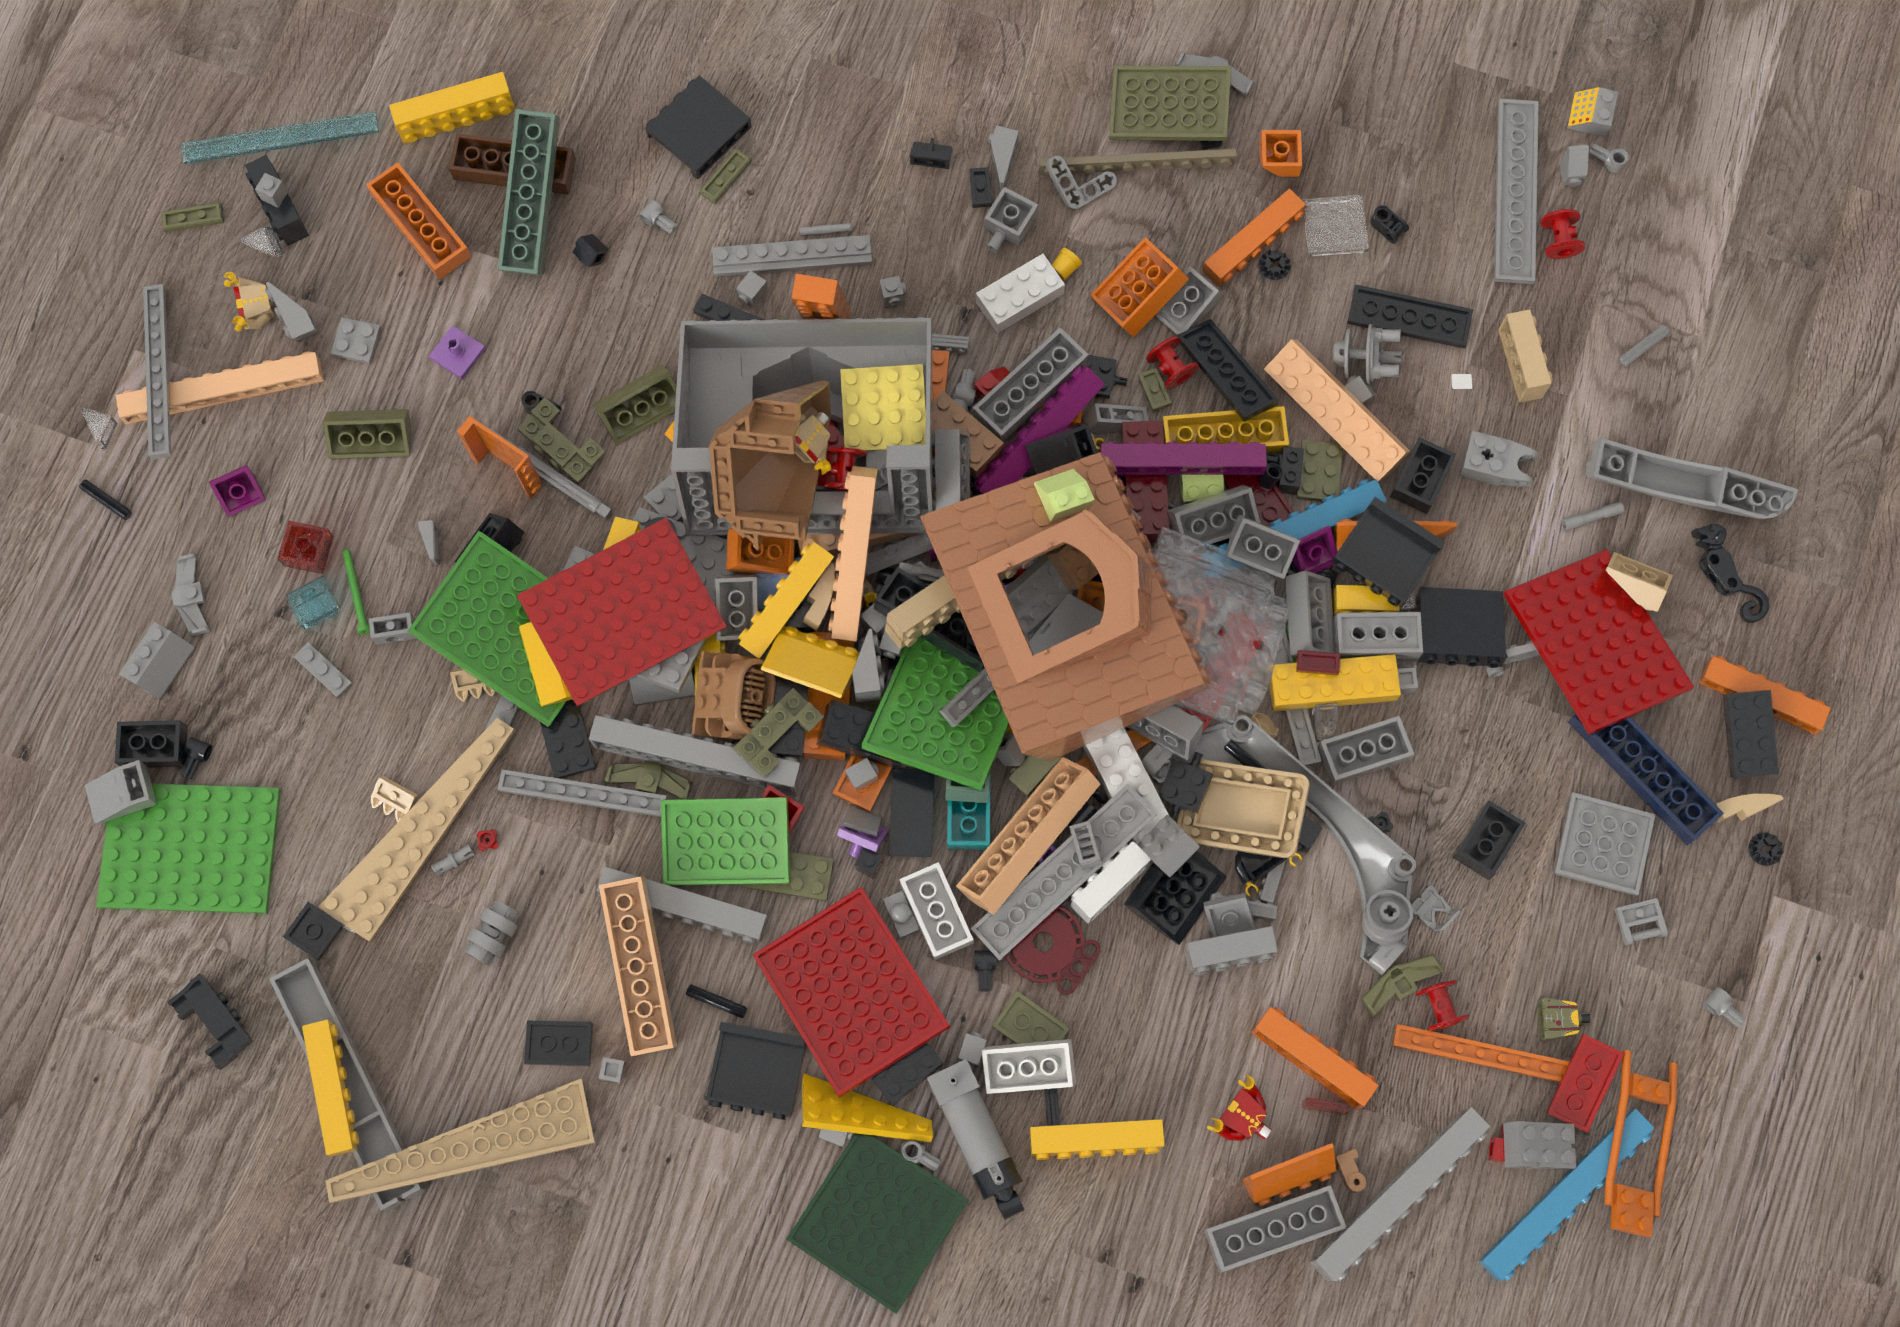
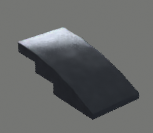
[889,768,935,857]

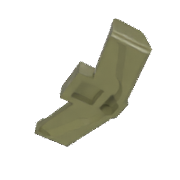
[605,761,692,799]
[1362,954,1445,1017]

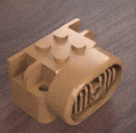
[692,651,776,742]

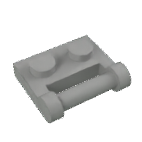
[1614,898,1668,946]

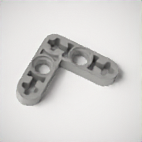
[1046,156,1117,209]

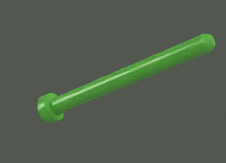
[342,549,370,635]

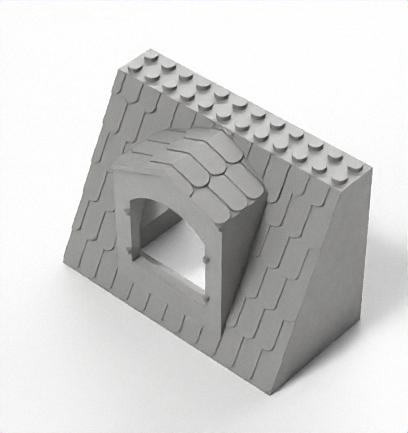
[671,317,934,536]

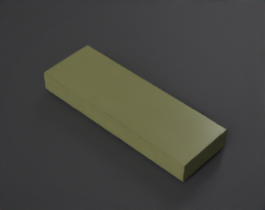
[699,148,752,204]
[161,202,224,233]

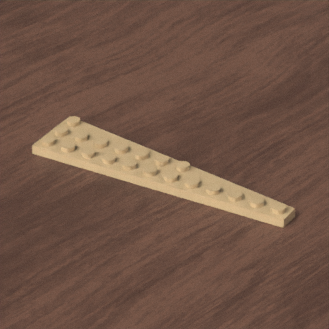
[318,718,516,942]
[325,1078,595,1203]

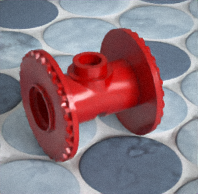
[1540,209,1585,259]
[1146,336,1199,390]
[824,447,867,491]
[1416,980,1469,1031]

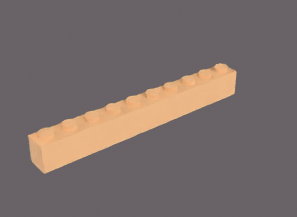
[116,352,324,424]

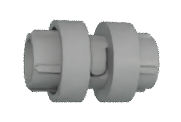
[465,900,519,965]

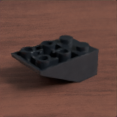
[1024,423,1098,475]

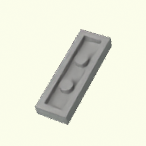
[294,642,353,699]

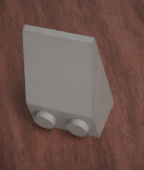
[1155,266,1225,335]

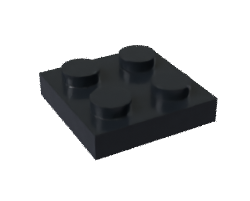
[283,902,344,961]

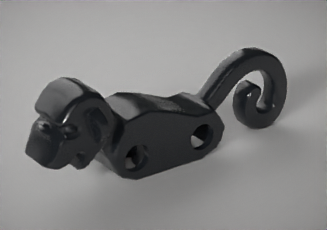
[1691,524,1769,623]

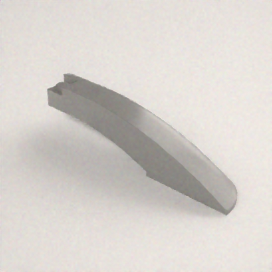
[1586,438,1798,519]

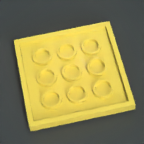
[840,364,926,451]

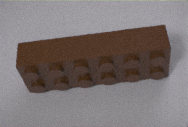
[449,133,576,195]

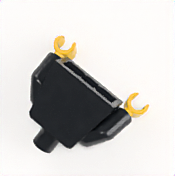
[1235,851,1302,896]

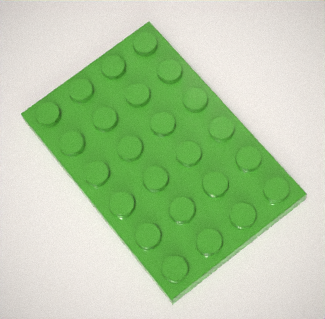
[661,797,790,885]

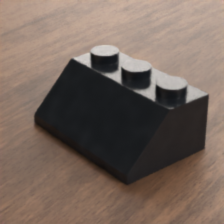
[454,513,525,563]

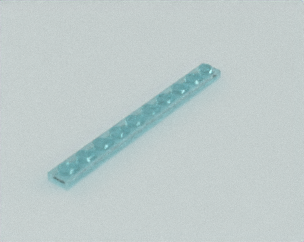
[181,112,379,164]

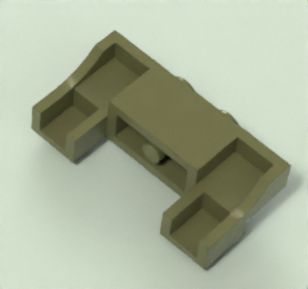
[517,397,606,484]
[732,688,824,778]

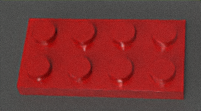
[1546,1033,1624,1133]

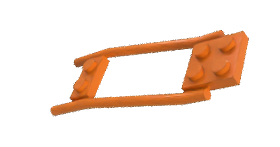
[1604,1050,1678,1238]

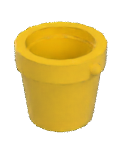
[1052,247,1082,281]

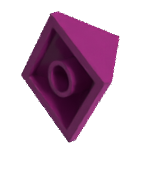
[209,465,266,517]
[1292,526,1337,574]

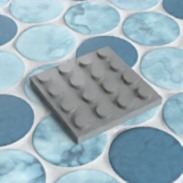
[1553,792,1656,896]

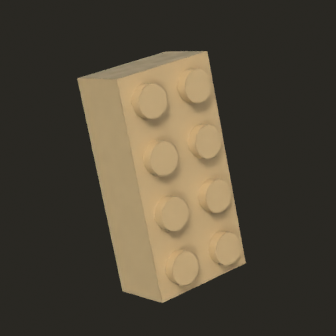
[1498,309,1553,403]

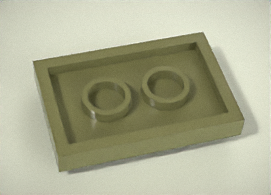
[1296,439,1343,502]
[992,991,1070,1044]

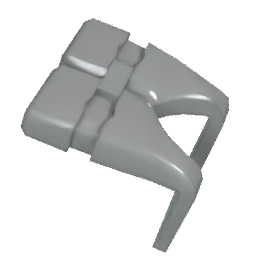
[1411,885,1461,932]

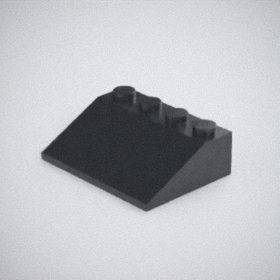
[1124,851,1227,945]

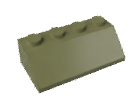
[593,365,677,445]
[323,409,411,459]

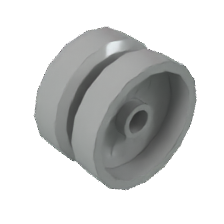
[1362,890,1413,945]

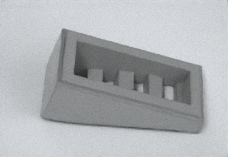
[418,520,439,566]
[1069,820,1102,870]

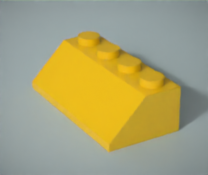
[519,622,573,707]

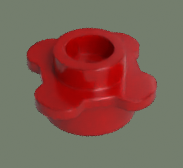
[476,829,499,851]

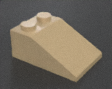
[1606,552,1673,612]

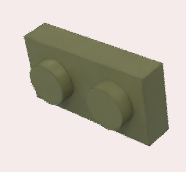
[1138,367,1172,412]

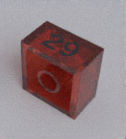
[277,521,334,574]

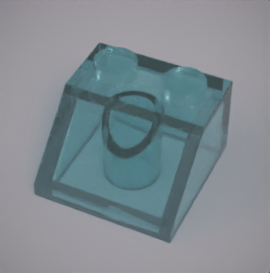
[286,576,341,630]

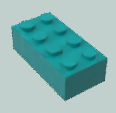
[947,778,990,850]

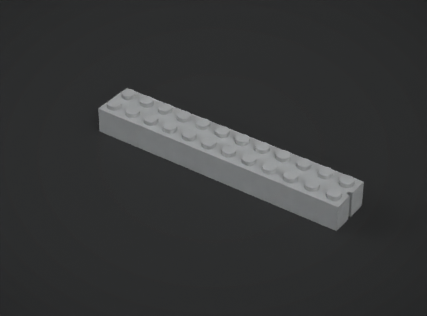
[269,958,426,1212]

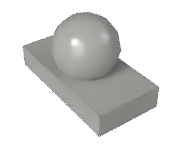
[883,891,920,939]

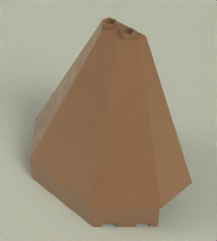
[709,381,831,550]

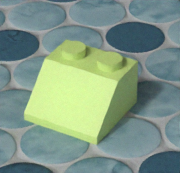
[1034,469,1095,522]
[1179,475,1224,502]

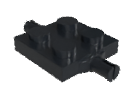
[1086,355,1128,399]
[1159,752,1213,821]

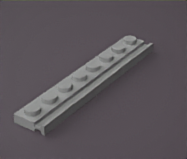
[712,235,872,277]

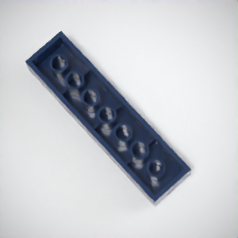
[1568,714,1724,845]

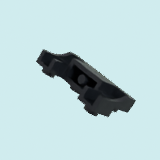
[167,973,253,1070]

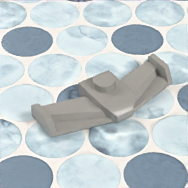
[1175,53,1253,98]
[172,553,211,637]

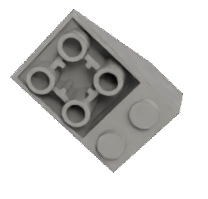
[265,282,319,342]
[852,629,885,703]
[85,760,157,825]

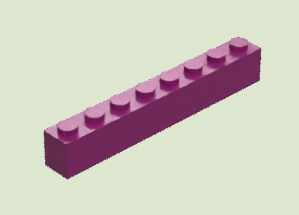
[973,365,1105,494]
[1100,442,1267,475]

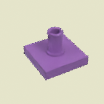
[429,325,486,380]
[837,824,889,858]

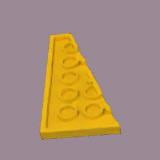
[802,1073,933,1142]

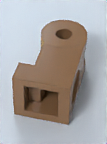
[1335,1148,1366,1192]

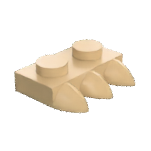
[450,668,495,702]
[371,775,418,822]

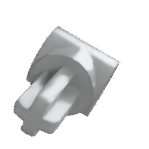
[1589,144,1629,174]
[639,200,677,234]
[952,369,976,407]
[1703,987,1745,1027]
[900,1139,941,1171]

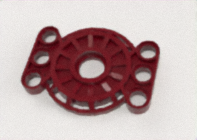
[1005,905,1100,995]

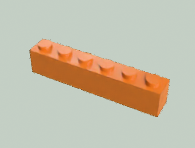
[1202,188,1306,287]
[1698,656,1831,735]

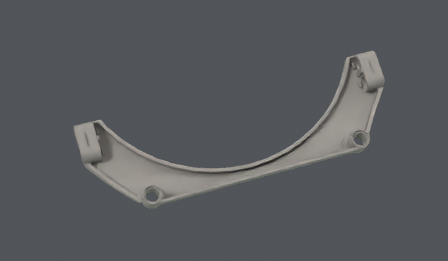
[1141,715,1416,975]

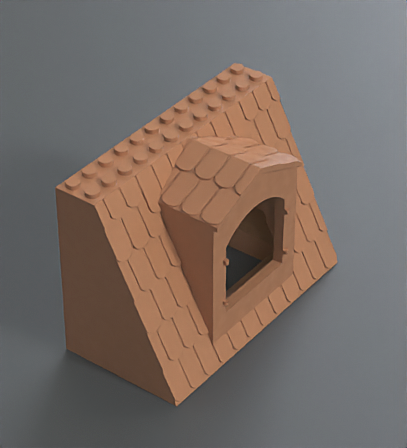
[920,452,1212,762]

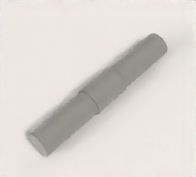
[799,223,851,235]

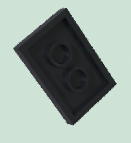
[524,1020,593,1066]

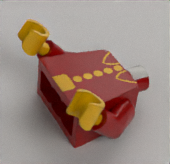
[1207,1074,1272,1141]

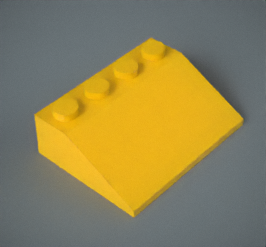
[761,626,860,698]

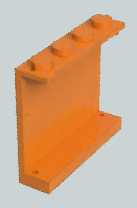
[457,416,542,499]

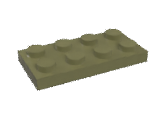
[743,852,834,901]

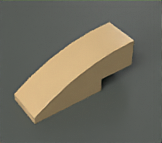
[803,562,835,631]
[1716,794,1783,823]

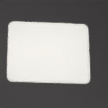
[1451,374,1472,389]

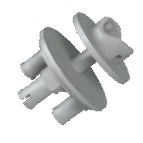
[1332,324,1402,385]

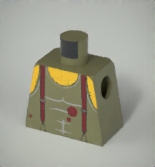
[1537,998,1590,1041]

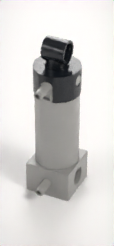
[927,1059,1024,1220]

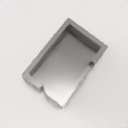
[1503,1121,1576,1170]

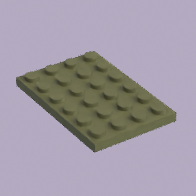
[1109,66,1231,141]

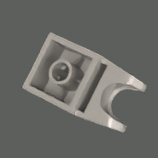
[1459,431,1539,487]

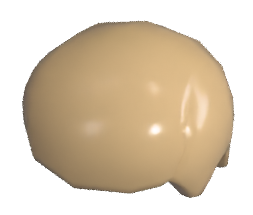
[1250,712,1279,739]

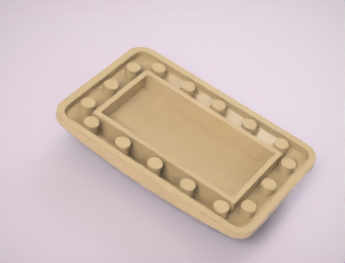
[1177,759,1310,858]

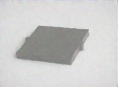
[843,806,882,836]

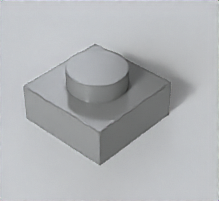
[598,1057,625,1083]

